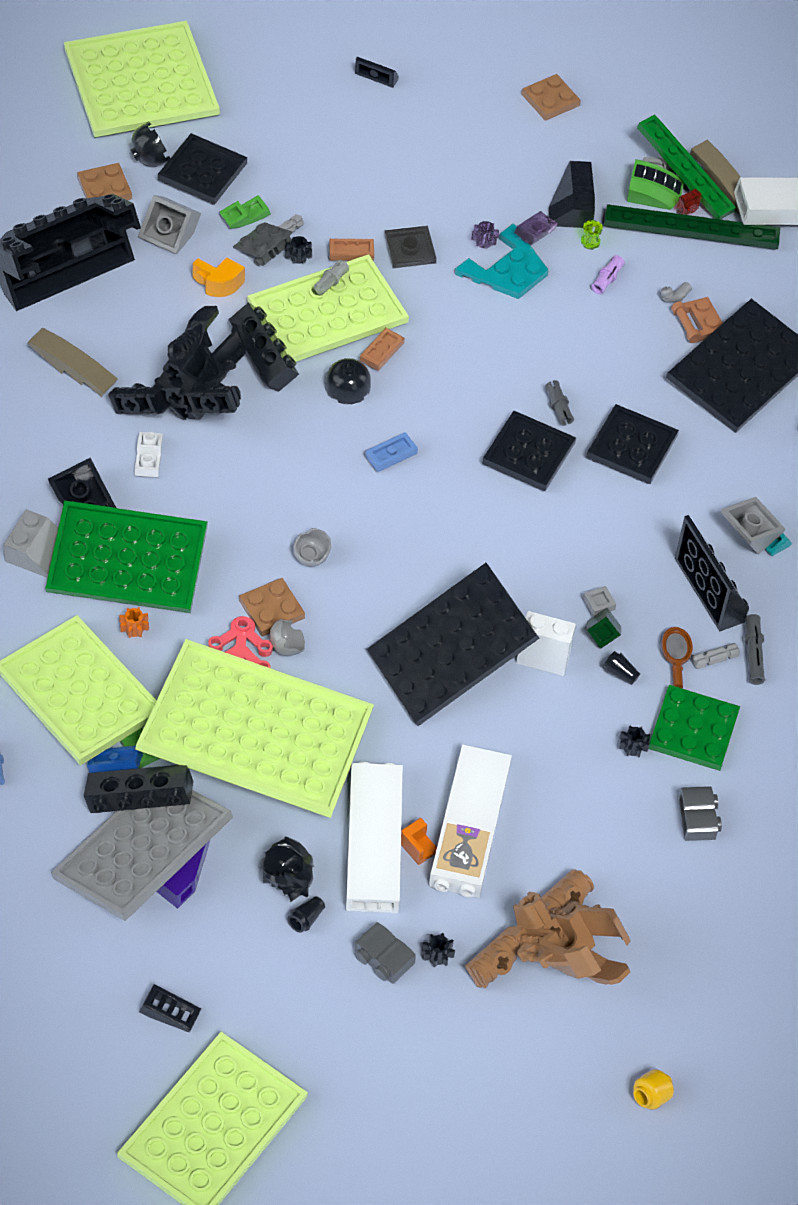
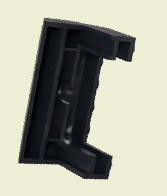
[0,194,141,312]

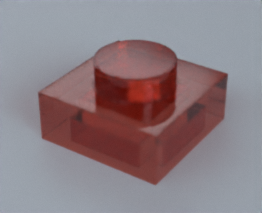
[676,189,701,215]

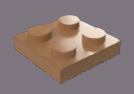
[521,74,581,121]
[77,163,132,200]
[239,578,305,637]

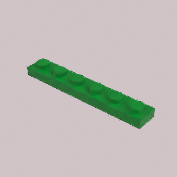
[637,114,736,219]

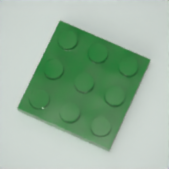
[649,685,740,771]

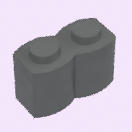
[679,786,722,841]
[355,922,416,984]

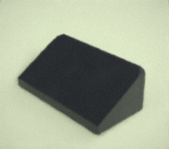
[355,56,399,88]

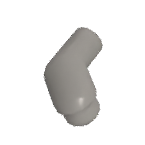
[660,282,692,302]

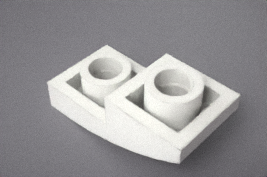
[135,432,163,477]

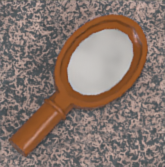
[661,627,693,688]

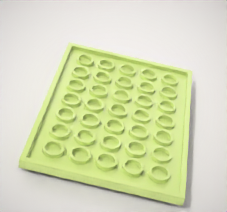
[135,639,374,818]

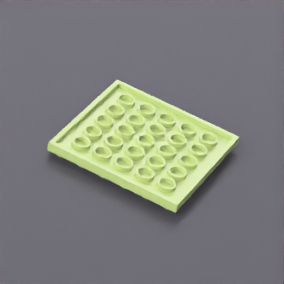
[64,21,220,137]

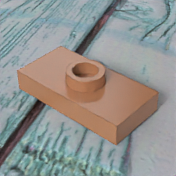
[329,238,374,261]
[360,328,405,371]

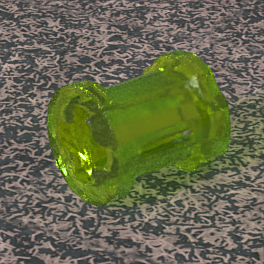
[581,220,603,250]

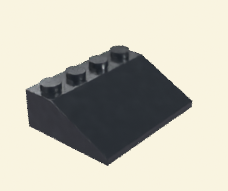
[674,515,749,632]

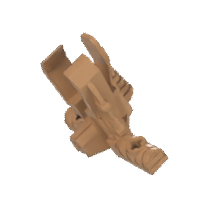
[465,869,631,988]

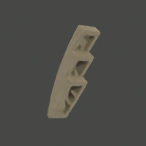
[690,139,741,216]
[27,327,118,397]

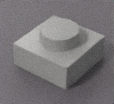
[583,586,616,617]

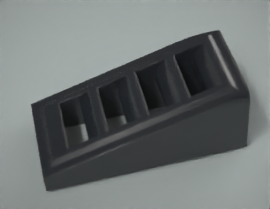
[139,984,201,1033]

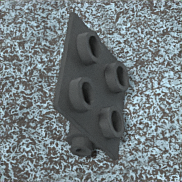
[233,222,292,266]

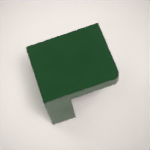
[587,608,621,648]

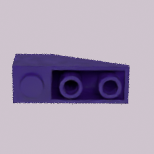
[156,840,210,909]

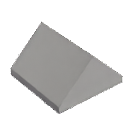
[721,497,785,555]

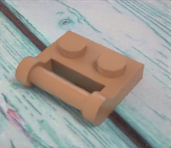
[671,297,723,343]

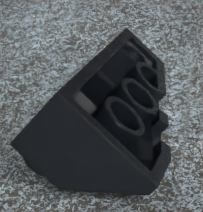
[548,161,595,229]
[48,457,116,508]

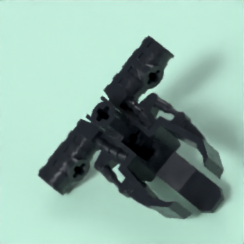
[108,306,246,420]

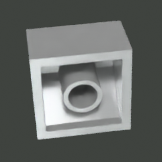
[138,195,201,254]
[4,509,58,578]

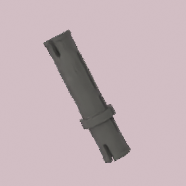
[744,614,765,685]

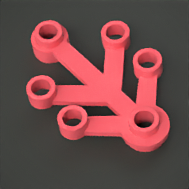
[208,616,273,668]

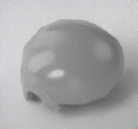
[293,528,332,567]
[270,619,305,656]

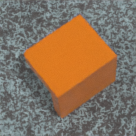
[401,818,437,865]

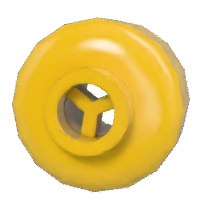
[633,1069,674,1110]

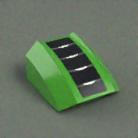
[627,159,684,210]

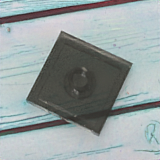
[384,225,437,268]

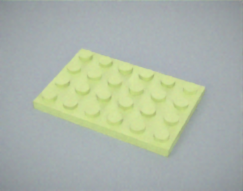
[247,254,409,362]
[0,615,157,766]
[117,1032,308,1205]

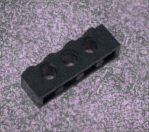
[228,302,299,392]
[84,765,194,813]

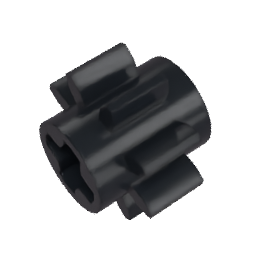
[286,236,312,264]
[619,725,650,758]
[422,933,455,967]

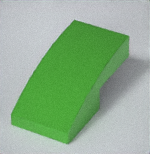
[219,195,271,229]

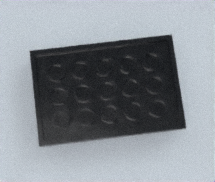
[666,298,798,433]
[367,562,540,726]

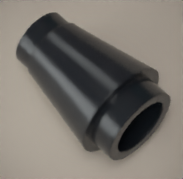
[603,651,641,685]
[288,896,325,933]

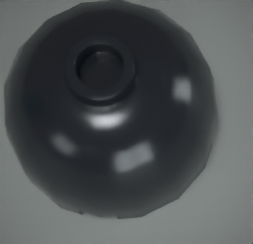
[130,121,170,166]
[325,358,371,405]

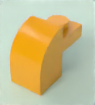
[193,257,245,297]

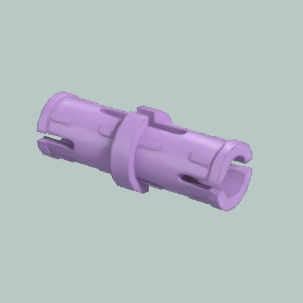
[591,255,625,294]

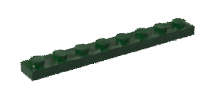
[604,204,781,249]

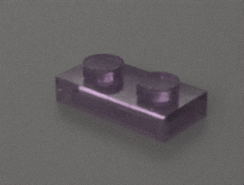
[514,211,558,245]

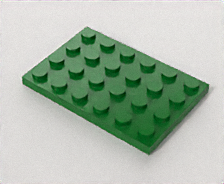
[45,501,208,613]

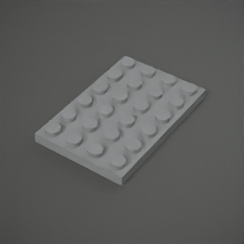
[51,790,233,921]

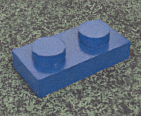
[87,746,143,773]

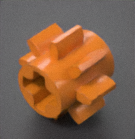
[119,607,149,638]

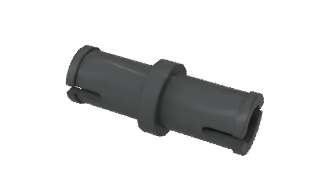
[545,380,574,426]

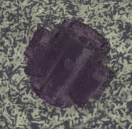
[471,221,499,249]

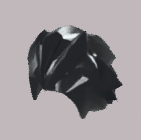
[260,836,314,902]

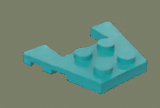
[455,224,549,299]

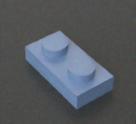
[365,432,418,472]

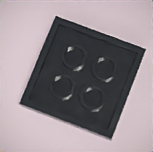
[158,133,247,205]
[586,404,679,484]
[482,411,576,491]

